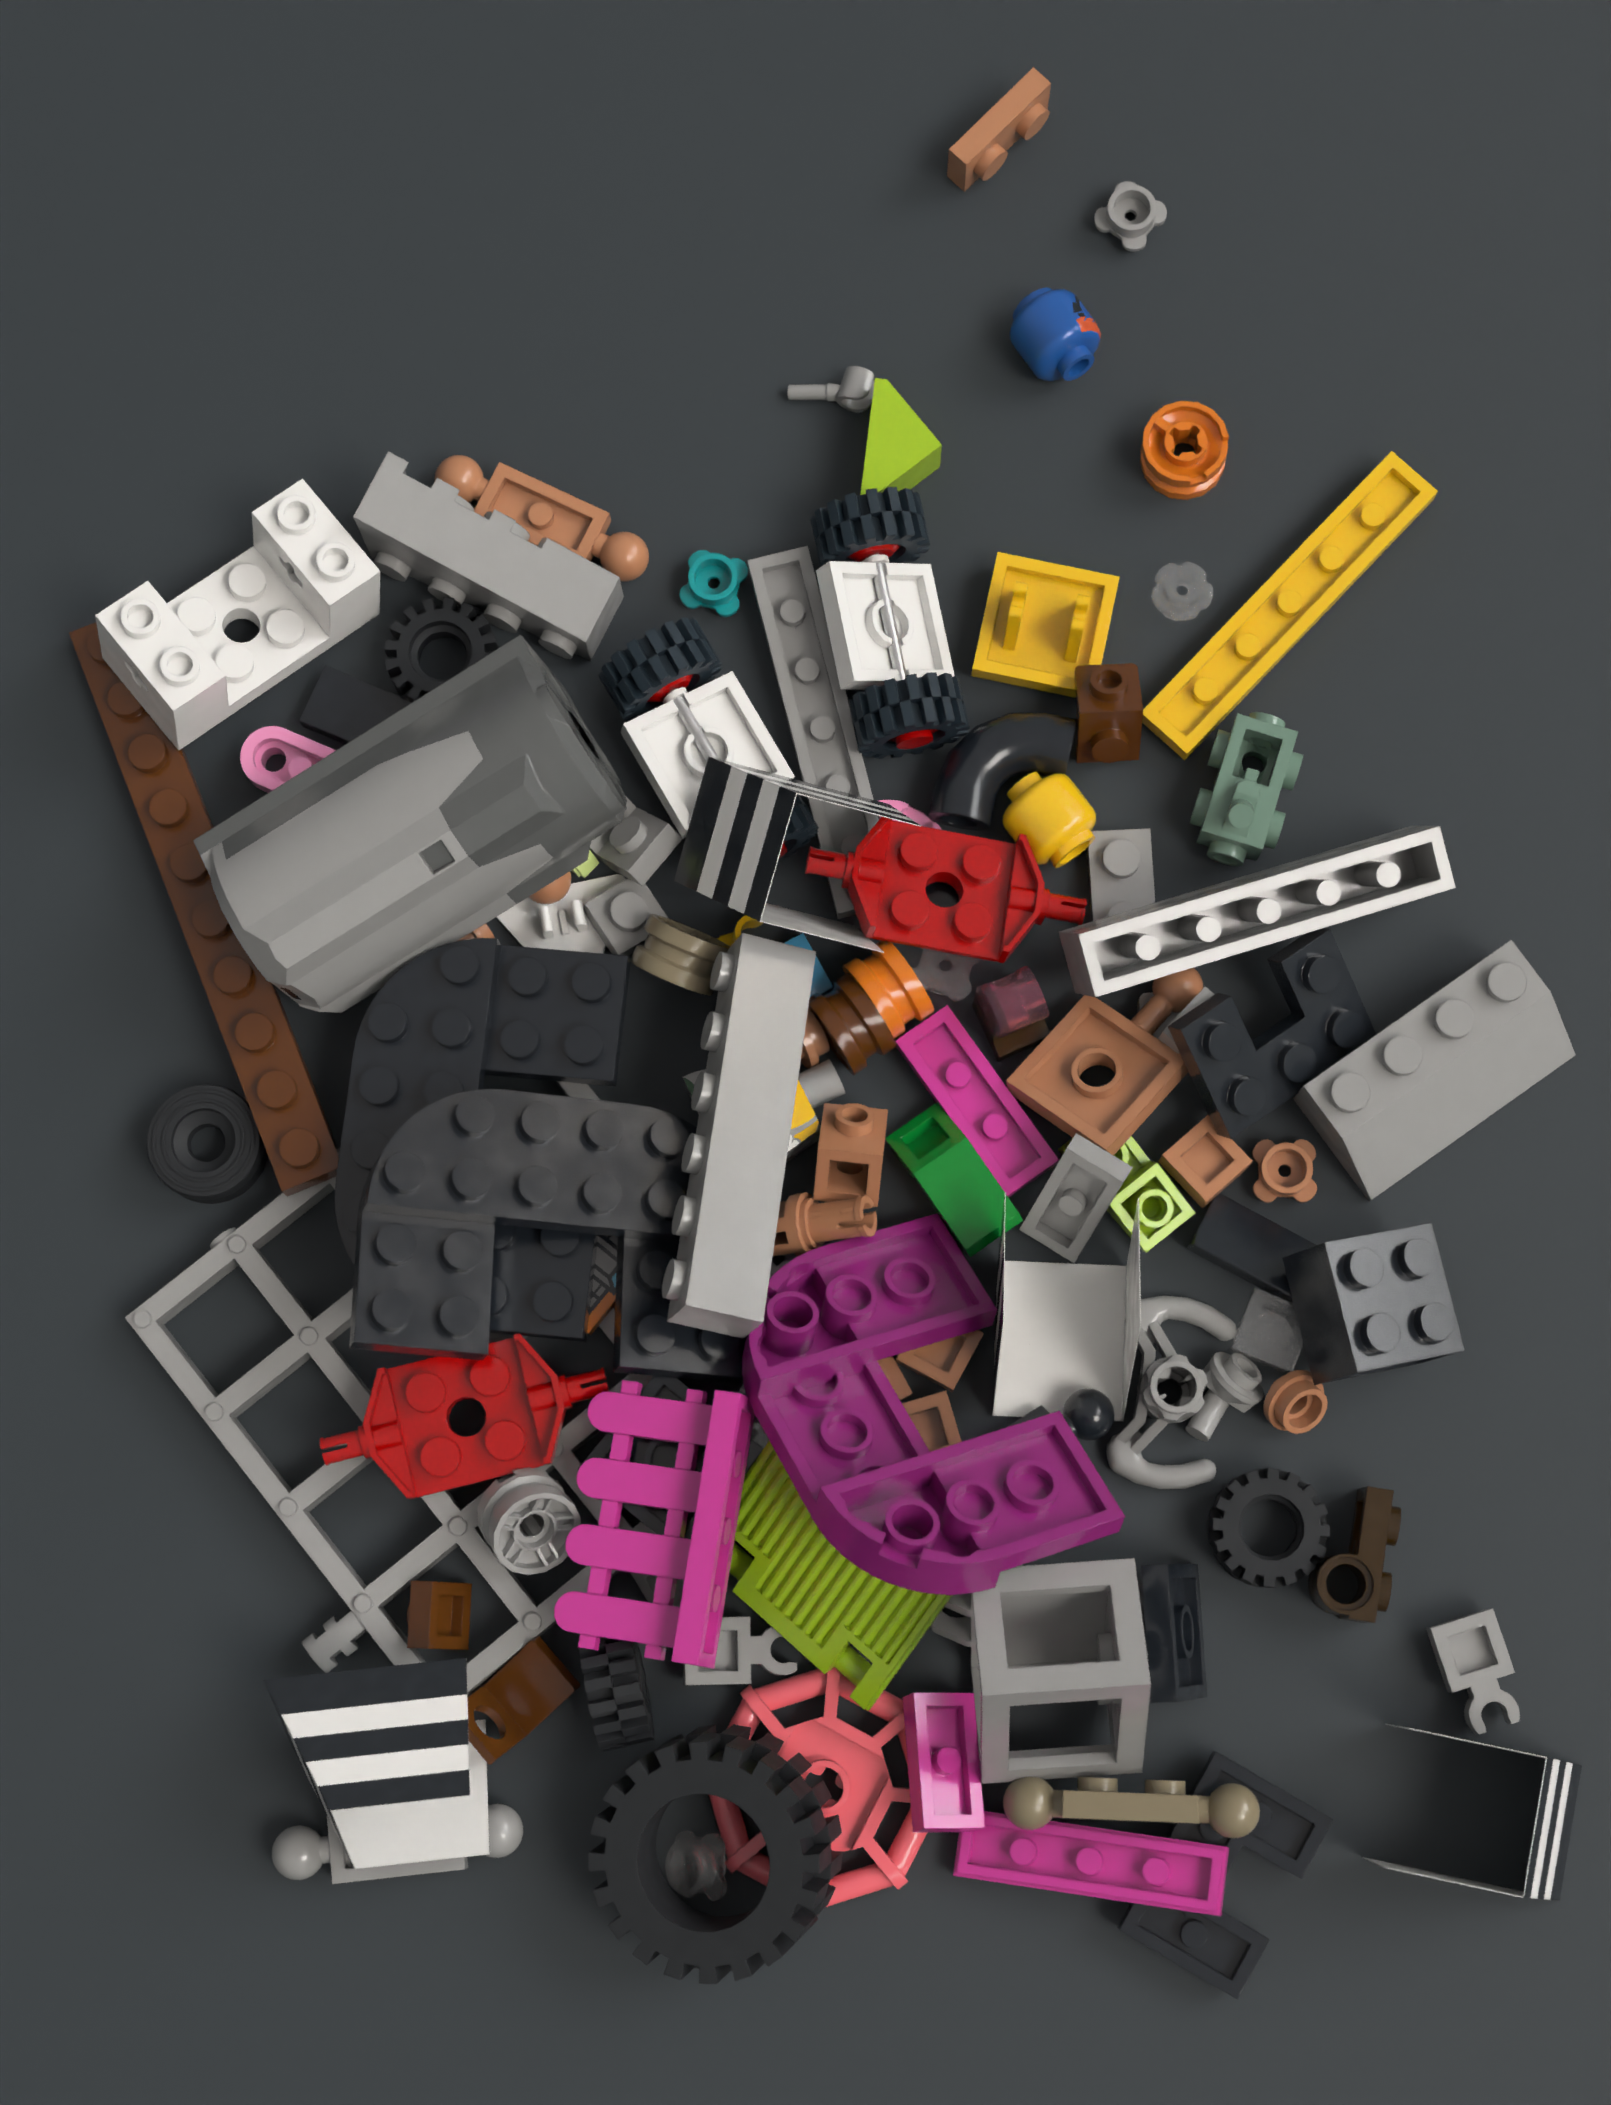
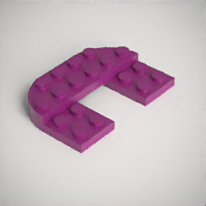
[742,1213,1125,1595]

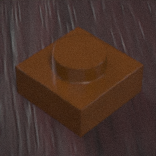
[407,1581,472,1650]

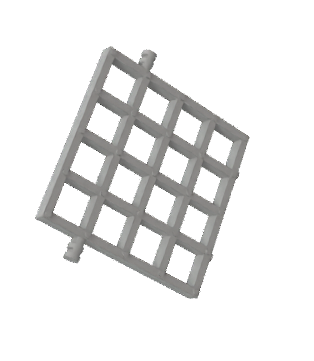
[125,1081,798,1695]

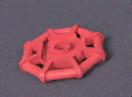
[709,1668,928,1915]

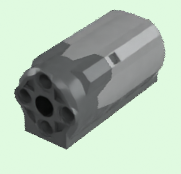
[193,635,627,1013]

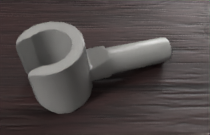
[788,366,874,413]

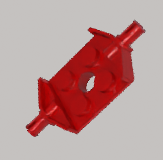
[805,817,1087,963]
[319,1333,610,1499]

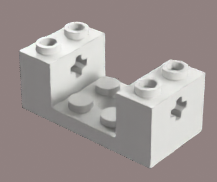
[95,479,380,751]

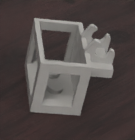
[930,1558,1151,1784]

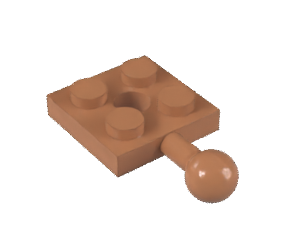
[1006,968,1203,1156]

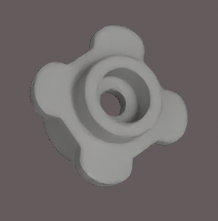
[1094,181,1167,252]

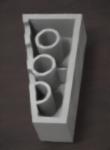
[353,451,624,661]

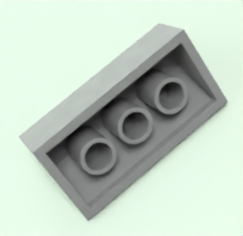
[1293,940,1575,1202]

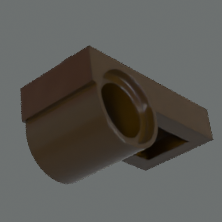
[1308,1486,1401,1623]

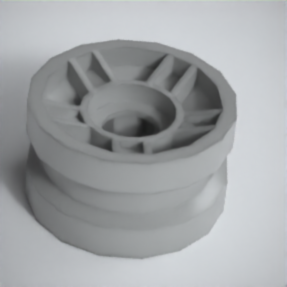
[477,1467,581,1575]

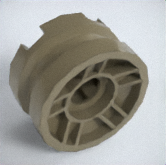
[630,914,730,996]

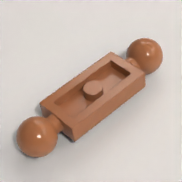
[435,455,649,582]

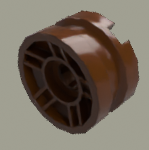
[808,973,896,1076]

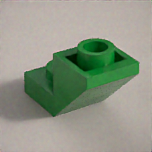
[885,1103,1023,1257]

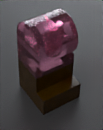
[972,965,1050,1062]

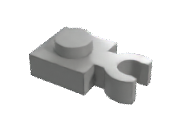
[1426,1608,1520,1735]
[683,1617,797,1685]

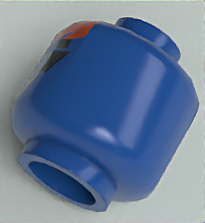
[1009,287,1101,381]

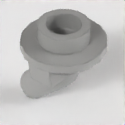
[1186,1352,1264,1442]

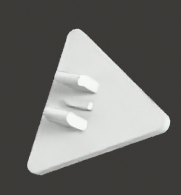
[496,874,626,954]

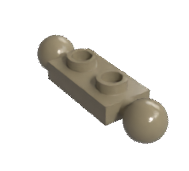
[1003,1777,1260,1839]

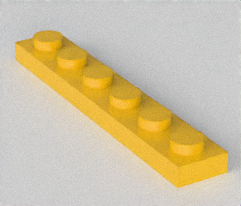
[1142,451,1438,761]

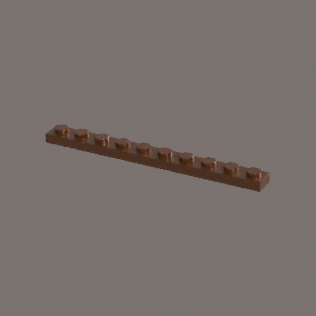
[69,622,340,1197]

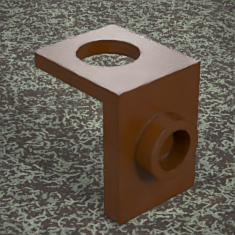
[467,1636,580,1765]

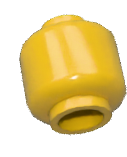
[1003,772,1096,868]

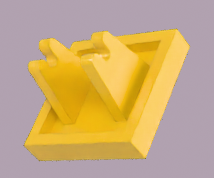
[971,552,1120,698]

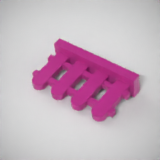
[554,1380,755,1669]

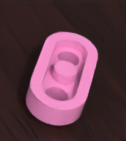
[240,726,336,793]

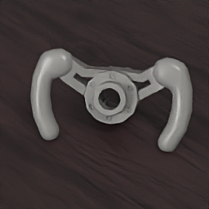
[1106,1295,1236,1489]

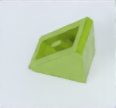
[860,378,942,495]

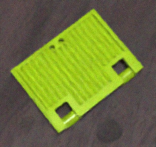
[729,1441,953,1711]

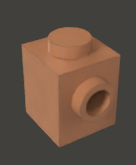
[813,1103,888,1207]

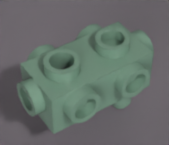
[1189,712,1303,866]

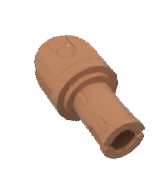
[773,1192,877,1256]

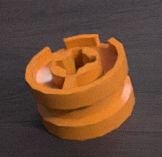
[1140,401,1229,500]
[843,940,934,1039]

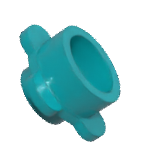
[680,550,748,617]

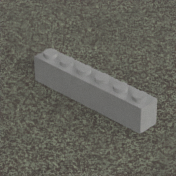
[1059,826,1456,997]
[662,933,816,1338]

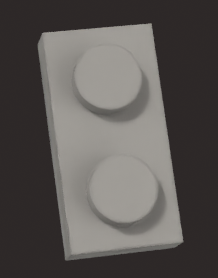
[1086,828,1155,922]
[1019,1133,1133,1263]

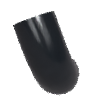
[928,713,1077,831]

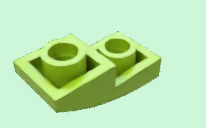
[1058,1136,1195,1253]

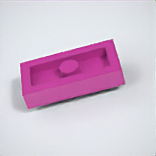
[903,1692,985,1833]

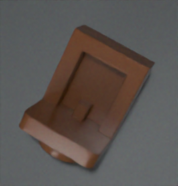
[1074,663,1143,763]

